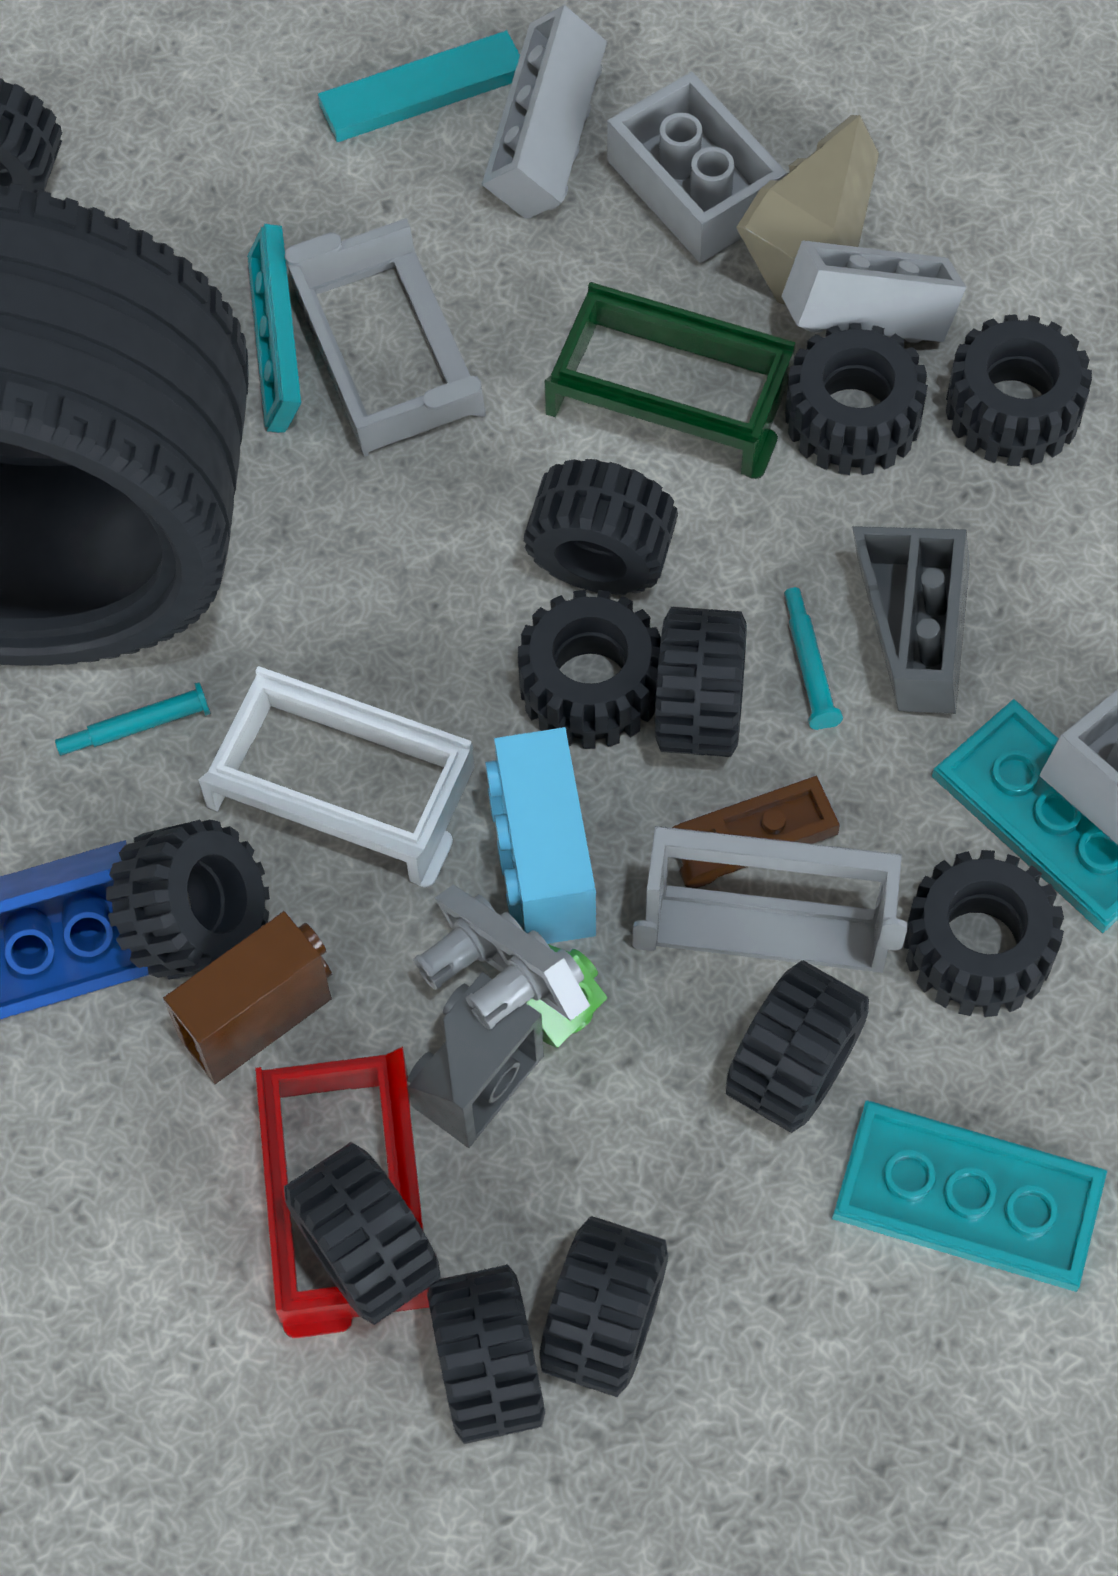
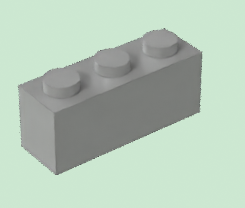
[781,240,966,343]

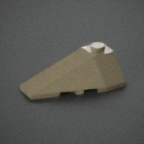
[736,115,879,304]

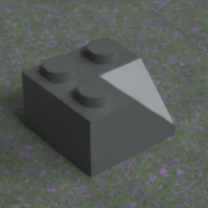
[408,972,544,1148]

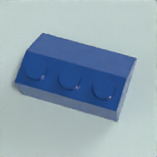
[0,840,149,1019]

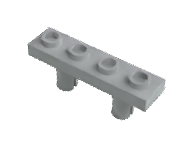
[413,884,590,1030]

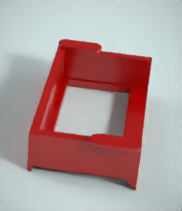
[255,1047,430,1338]

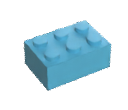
[485,727,596,944]

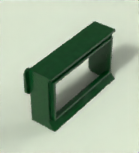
[544,282,796,479]

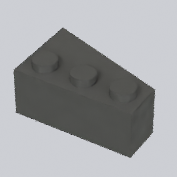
[852,526,970,714]

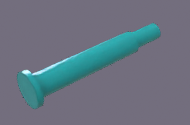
[784,587,843,730]
[55,682,211,756]

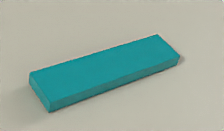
[318,30,520,143]
[247,223,301,433]

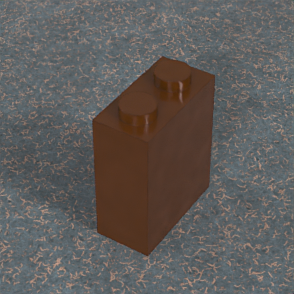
[163,911,332,1084]

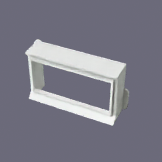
[198,666,474,887]

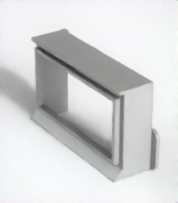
[285,218,486,457]
[633,826,908,973]

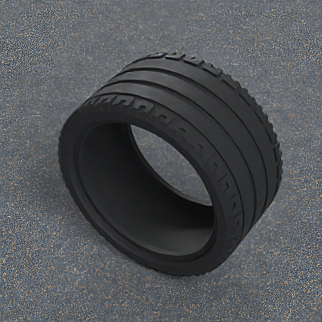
[0,184,249,666]

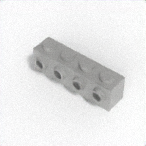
[482,4,607,219]

